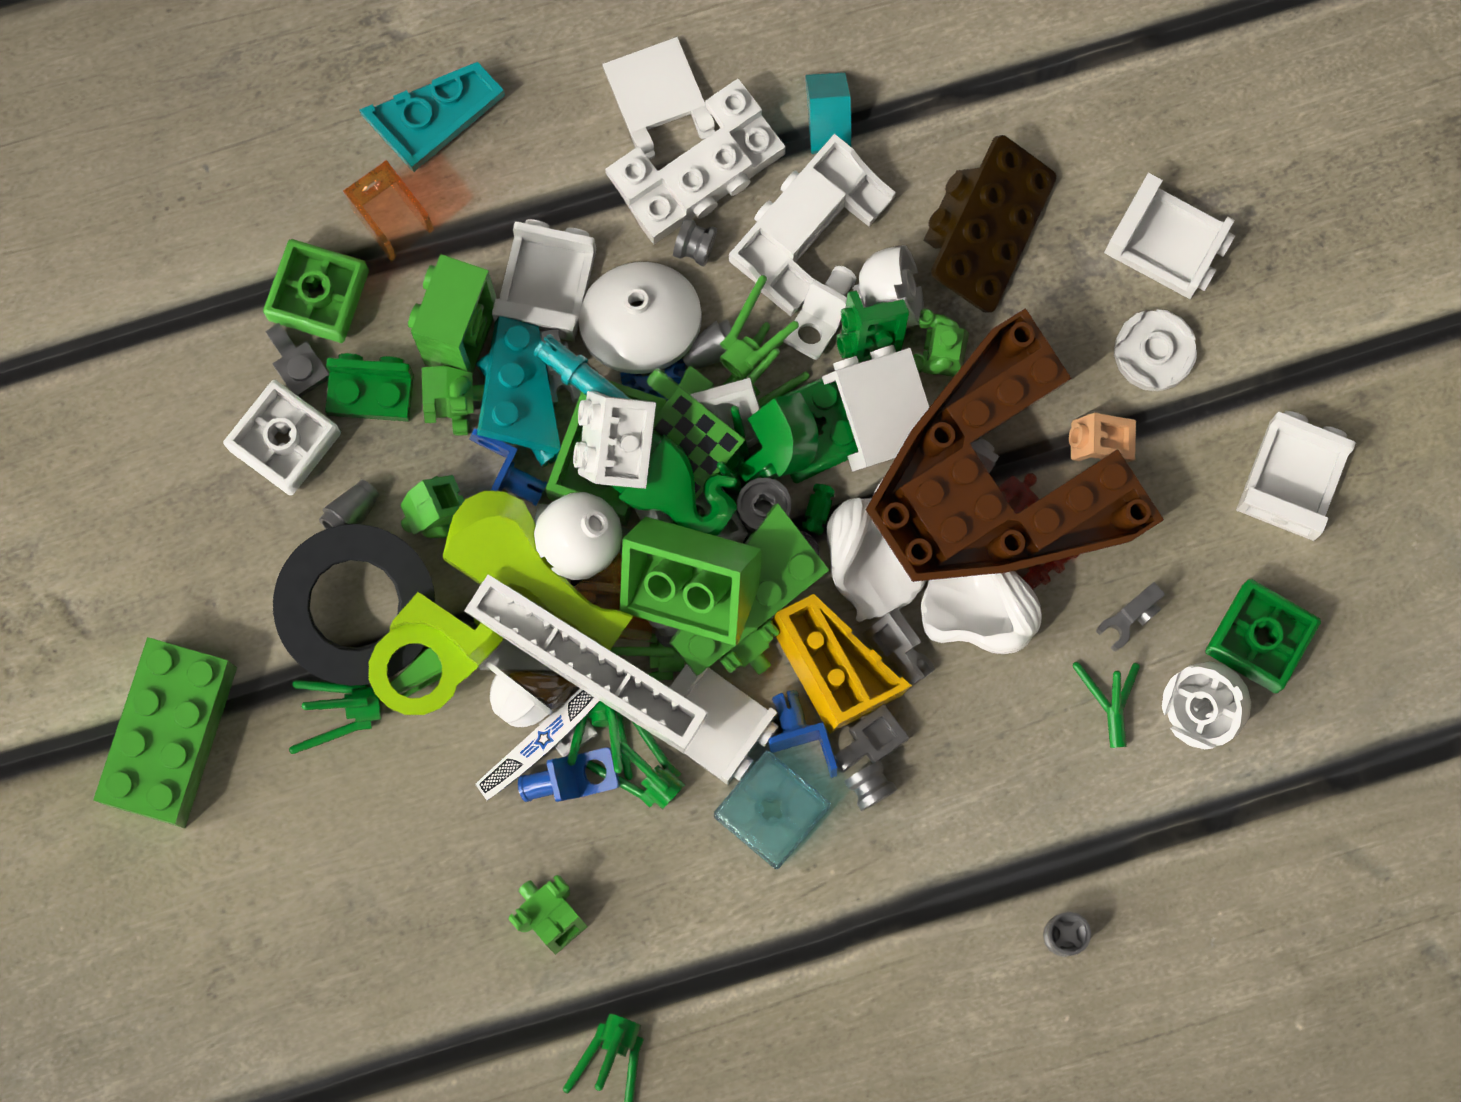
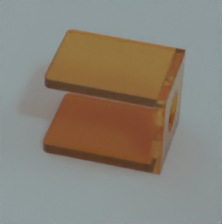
[343,160,434,261]

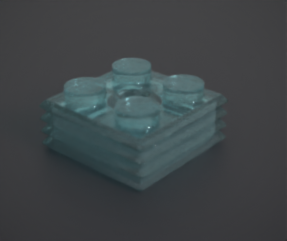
[714,751,831,869]

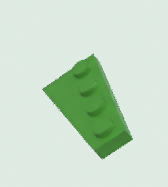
[669,503,829,676]

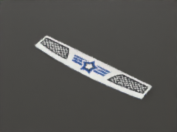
[476,688,599,800]

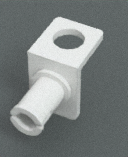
[783,266,857,360]

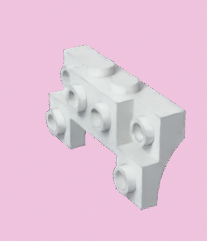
[605,79,785,244]
[729,134,896,316]

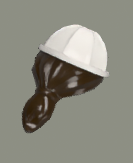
[485,661,578,727]

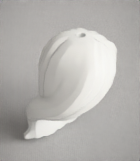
[827,498,926,622]
[921,571,1042,654]

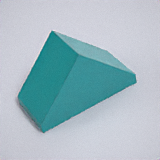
[805,72,852,154]

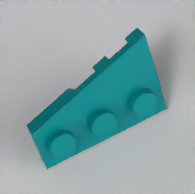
[359,62,505,172]
[477,316,561,454]

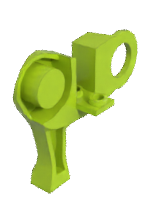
[369,490,633,715]

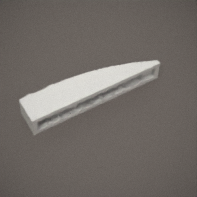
[464,575,708,754]

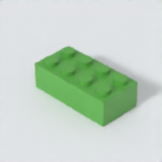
[93,637,237,828]

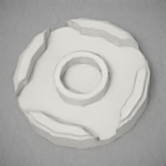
[1114,310,1197,391]

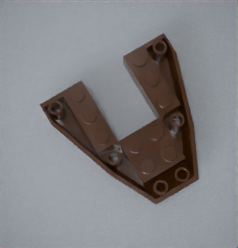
[865,308,1164,582]

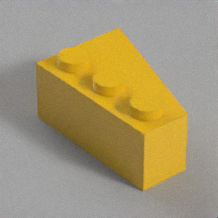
[771,594,912,734]

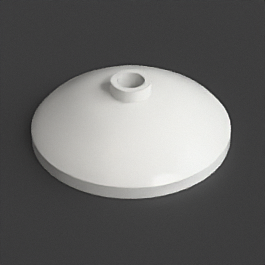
[579,262,702,374]

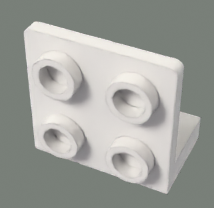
[573,391,656,489]

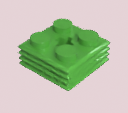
[263,239,369,343]

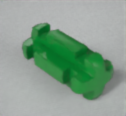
[801,483,835,535]

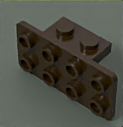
[923,135,1056,313]

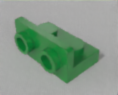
[837,290,909,363]
[325,353,414,422]

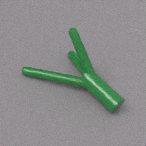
[1072,662,1140,748]

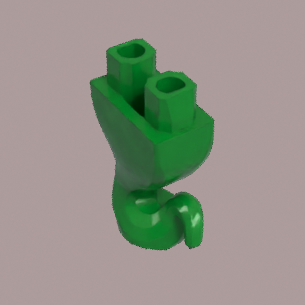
[611,432,737,536]

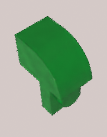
[737,392,818,482]

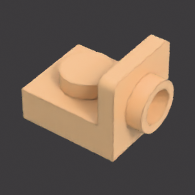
[1069,413,1136,463]

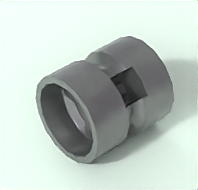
[737,478,791,538]

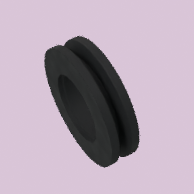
[273,524,435,686]

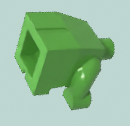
[913,309,969,377]
[422,366,485,436]
[400,475,464,538]
[720,620,780,675]
[509,875,588,955]

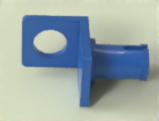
[469,428,548,506]
[768,690,837,778]
[518,747,620,802]

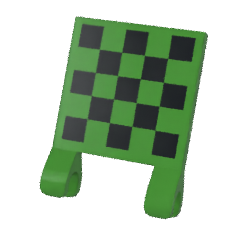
[647,368,745,500]

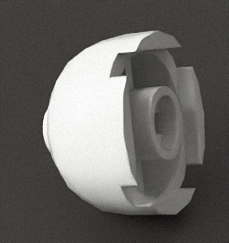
[853,245,924,328]
[534,492,623,580]
[1162,662,1251,749]

